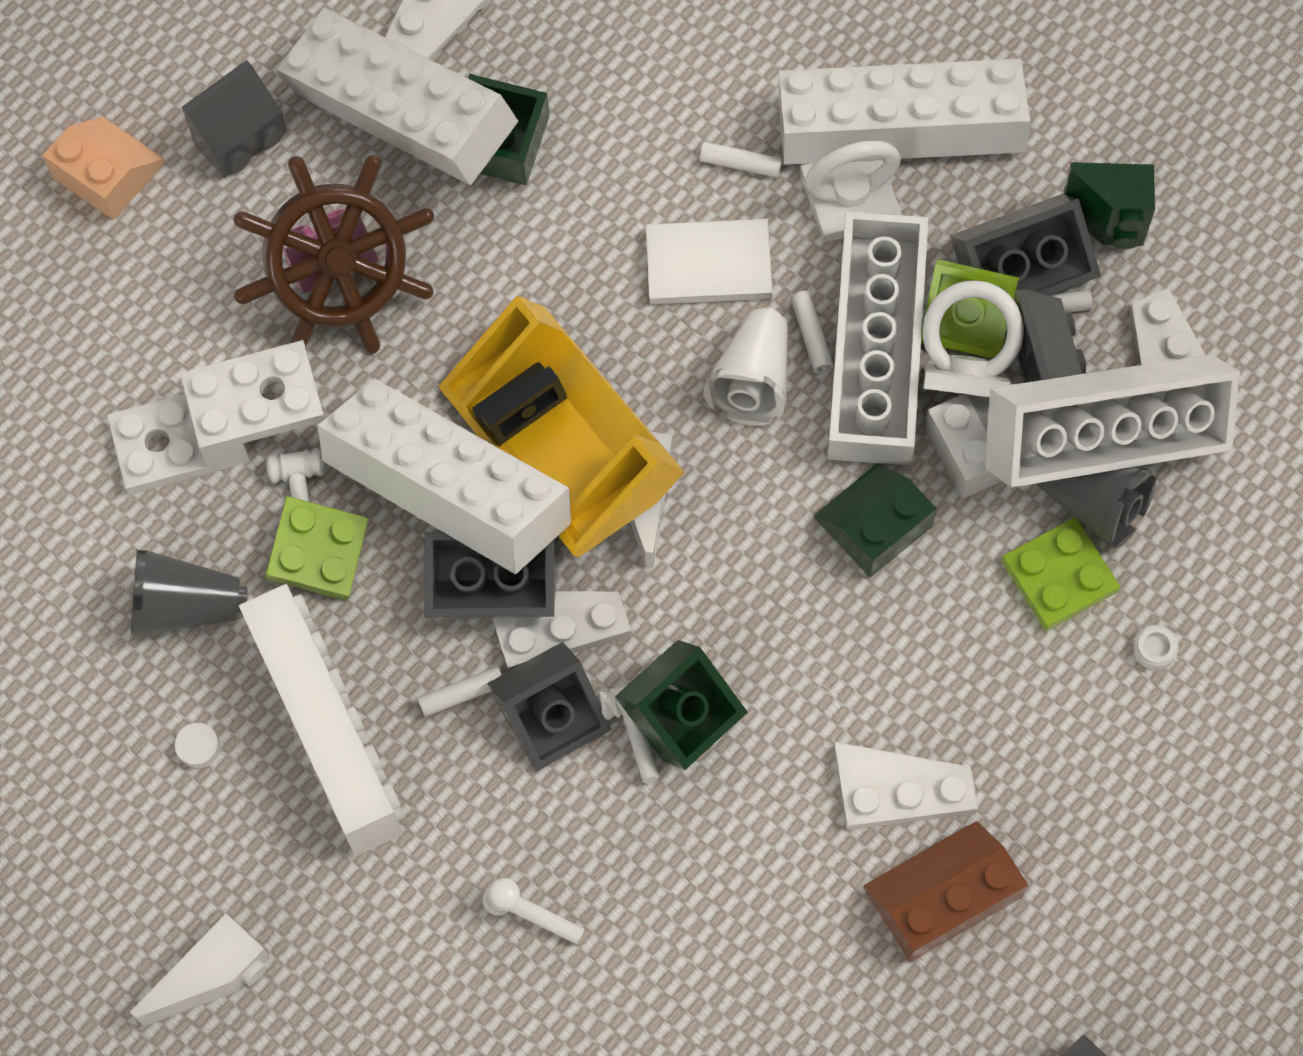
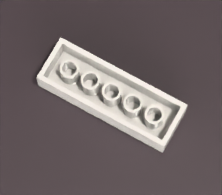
[277,7,518,186]
[778,58,1030,165]
[827,211,929,466]
[985,354,1240,487]
[317,378,571,574]
[238,583,405,857]

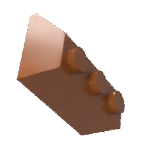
[864,821,1028,963]

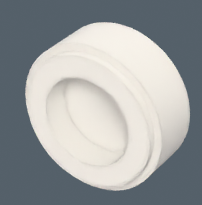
[1133,625,1179,670]
[175,723,220,769]

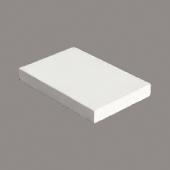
[646,219,773,305]

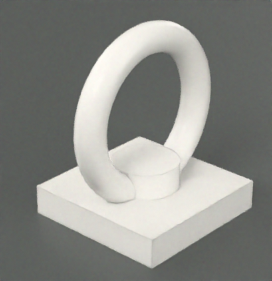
[800,141,902,243]
[922,280,1024,397]

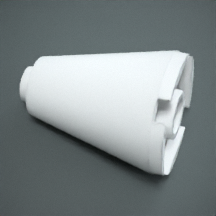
[703,308,788,426]

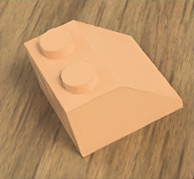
[42,116,165,220]

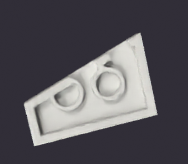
[385,0,491,61]
[1129,288,1205,365]
[492,591,632,671]
[834,742,978,830]

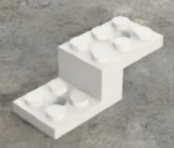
[107,340,325,495]

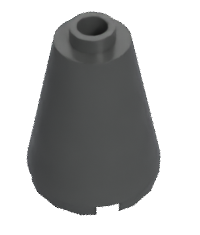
[1036,466,1156,548]
[131,550,247,636]

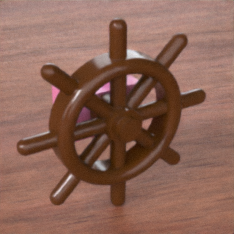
[233,155,434,354]

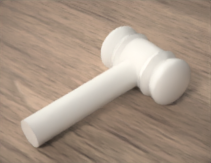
[266,448,325,502]
[597,685,659,783]
[483,878,584,945]

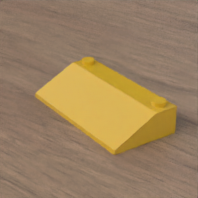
[438,295,685,557]

